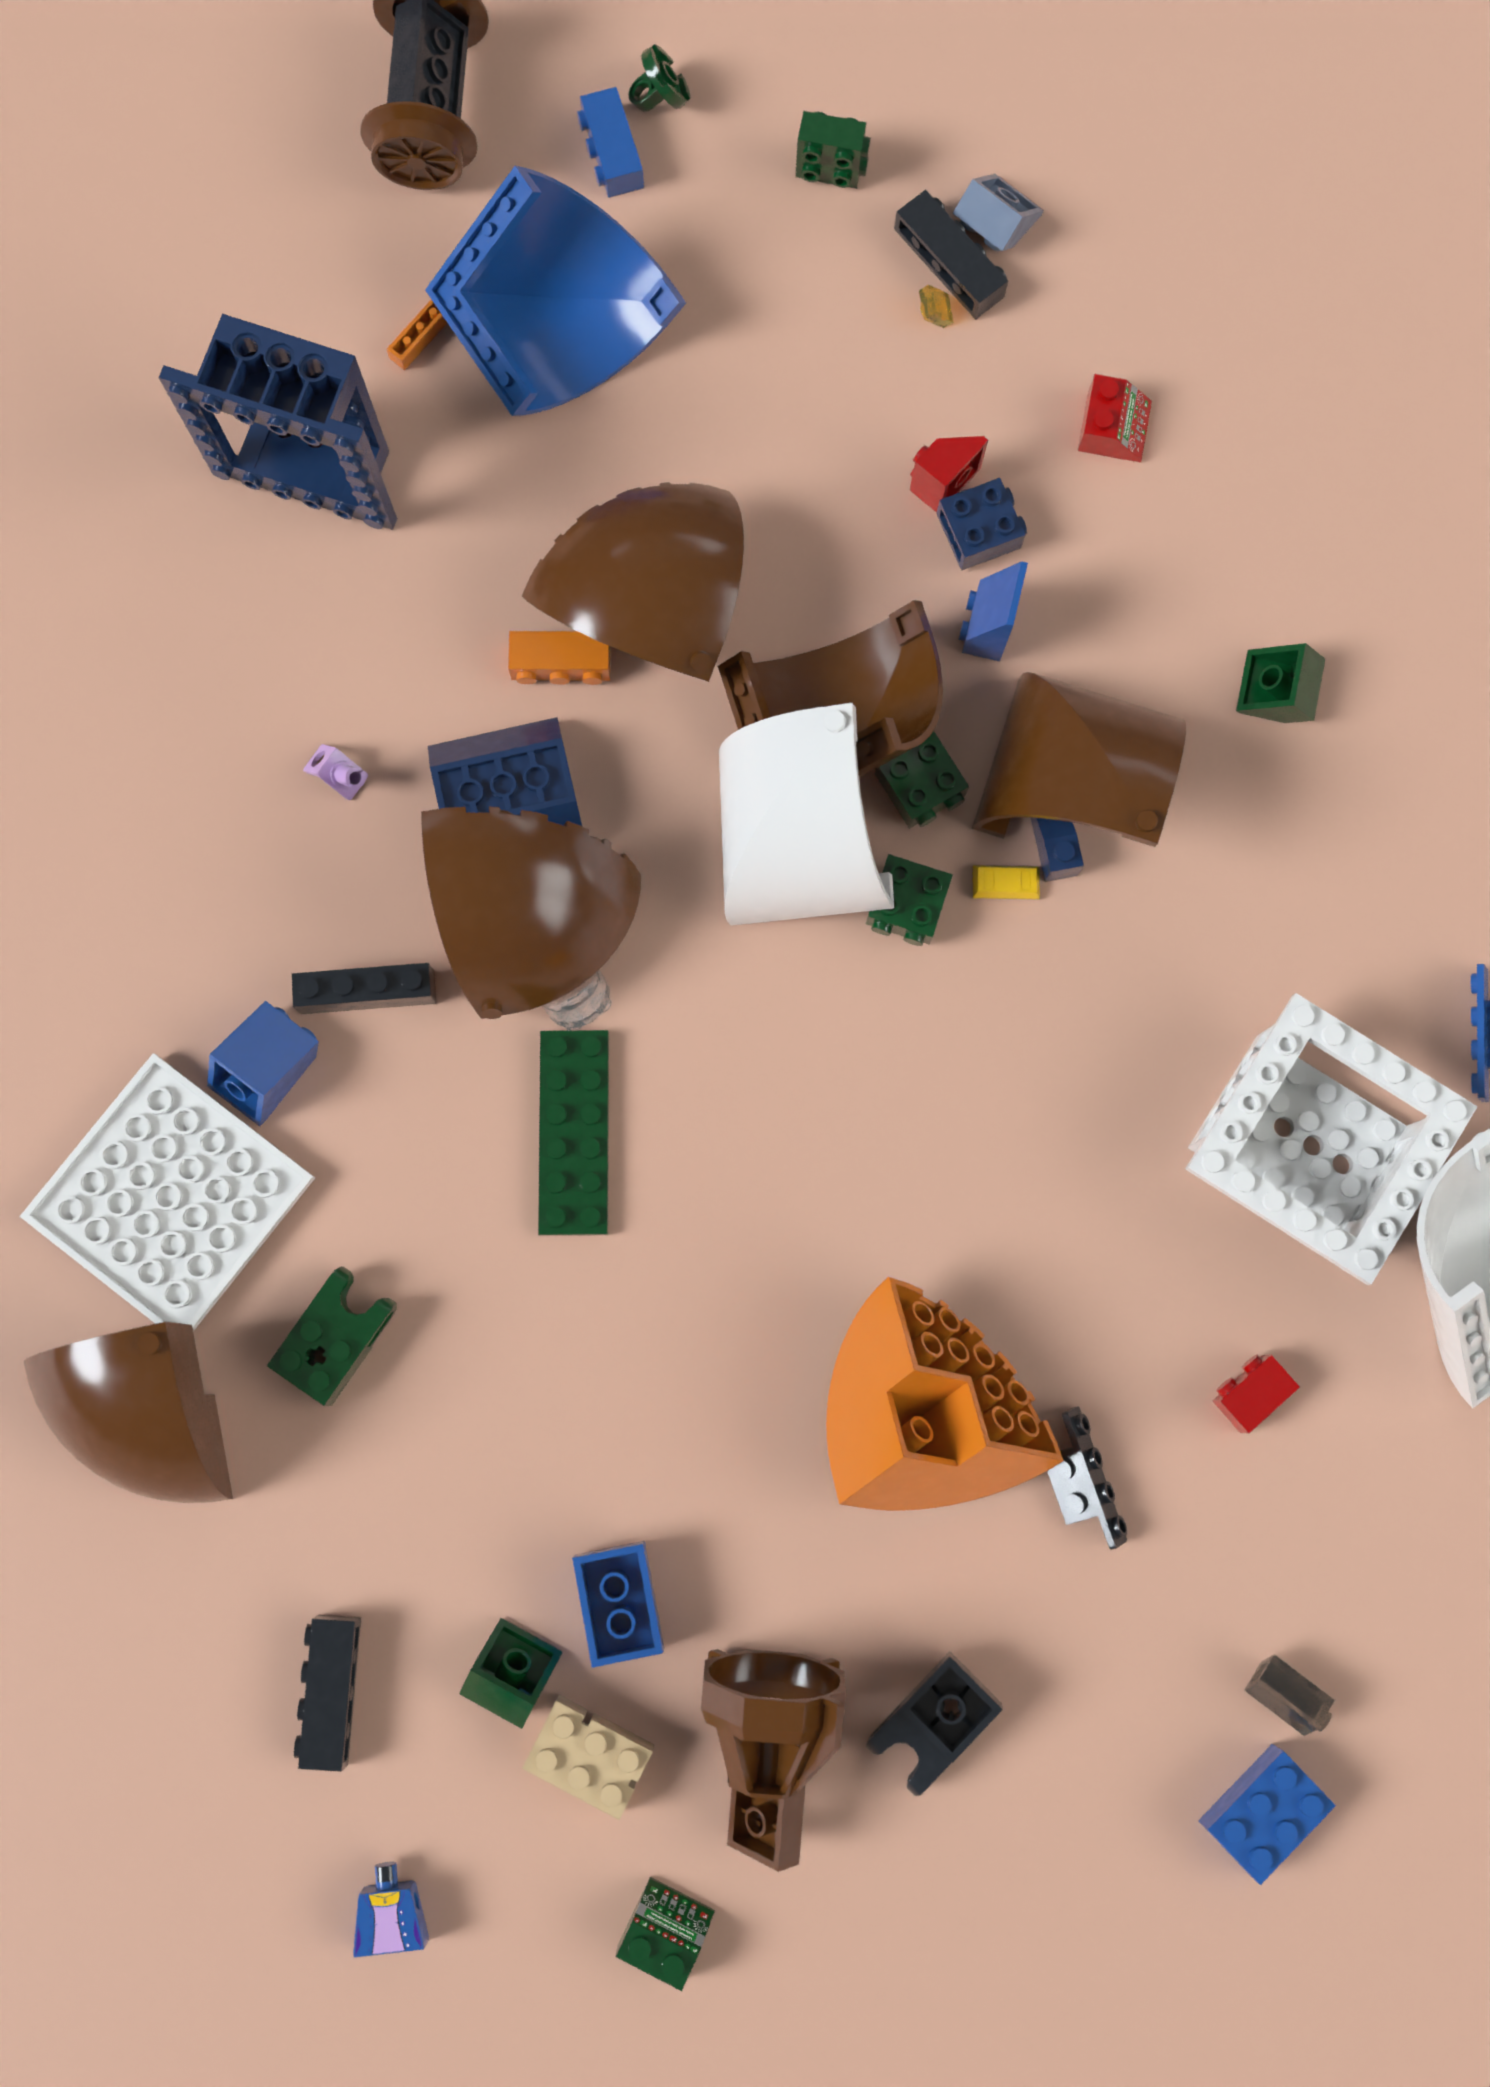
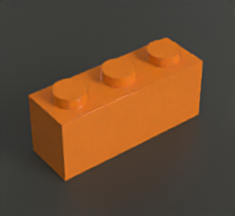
[508,631,611,685]

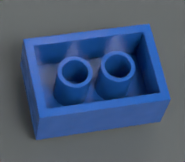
[572,1541,664,1668]
[1198,1744,1336,1885]

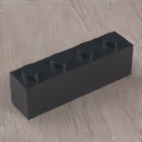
[894,189,1008,320]
[291,963,436,1014]
[294,1615,361,1772]

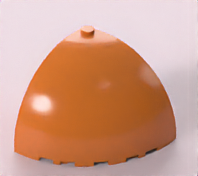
[826,1277,1063,1511]

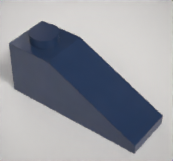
[1031,818,1084,882]

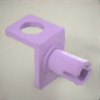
[303,744,368,800]

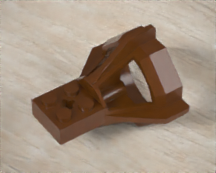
[701,1649,846,1872]

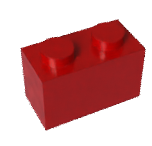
[1212,1354,1300,1434]

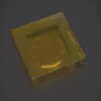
[919,285,954,328]

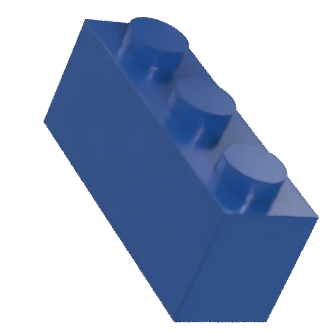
[577,86,644,198]

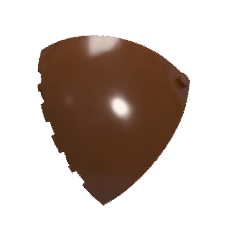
[522,482,744,682]
[421,806,641,1019]
[24,1321,233,1503]

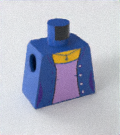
[353,1862,429,1958]

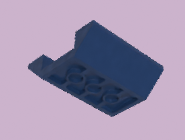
[428,717,583,827]

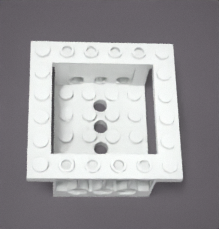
[1185,993,1478,1285]

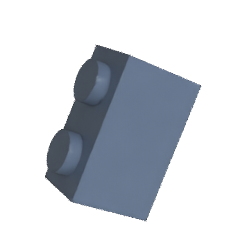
[953,174,1044,251]

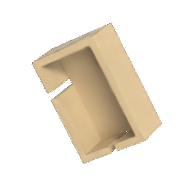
[522,1695,654,1820]

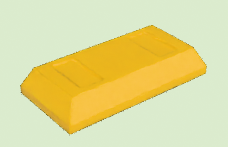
[973,865,1040,900]

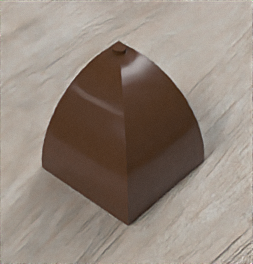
[718,600,943,778]
[972,672,1186,847]

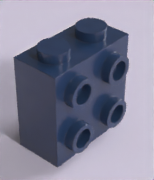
[936,478,1027,571]

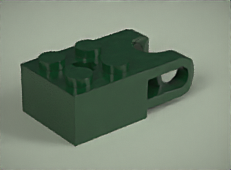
[267,1266,397,1406]

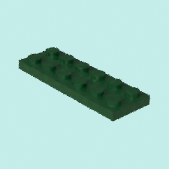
[538,1030,609,1236]

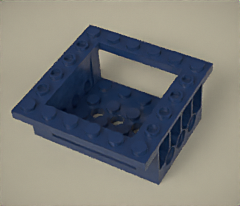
[158,313,397,530]

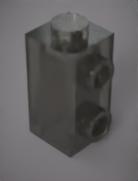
[1244,1654,1335,1736]

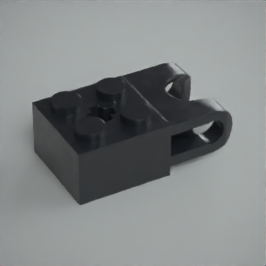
[866,1651,1003,1796]

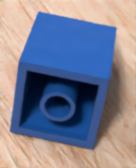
[207,1001,319,1126]

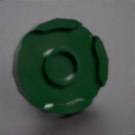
[628,44,691,112]

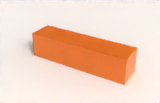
[386,299,447,370]

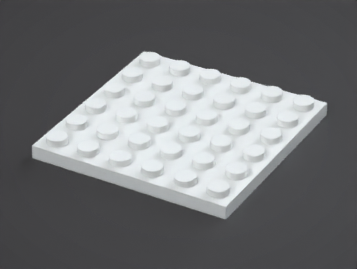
[20,1053,315,1331]

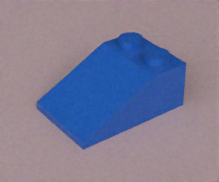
[958,561,1028,662]

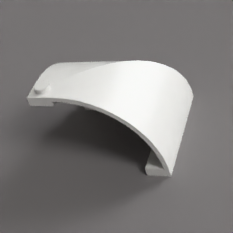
[719,703,894,926]
[1417,1128,1490,1408]

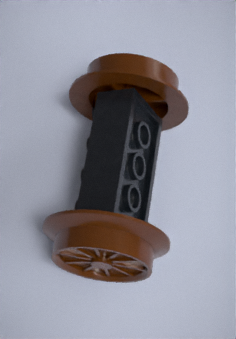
[360,0,489,190]

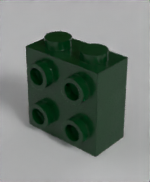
[795,111,871,188]
[875,731,969,829]
[866,854,953,946]

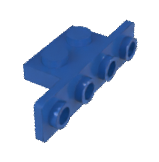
[1471,964,1490,1102]

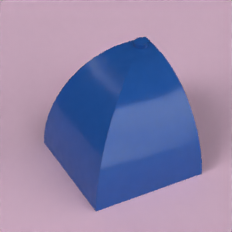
[425,166,686,416]

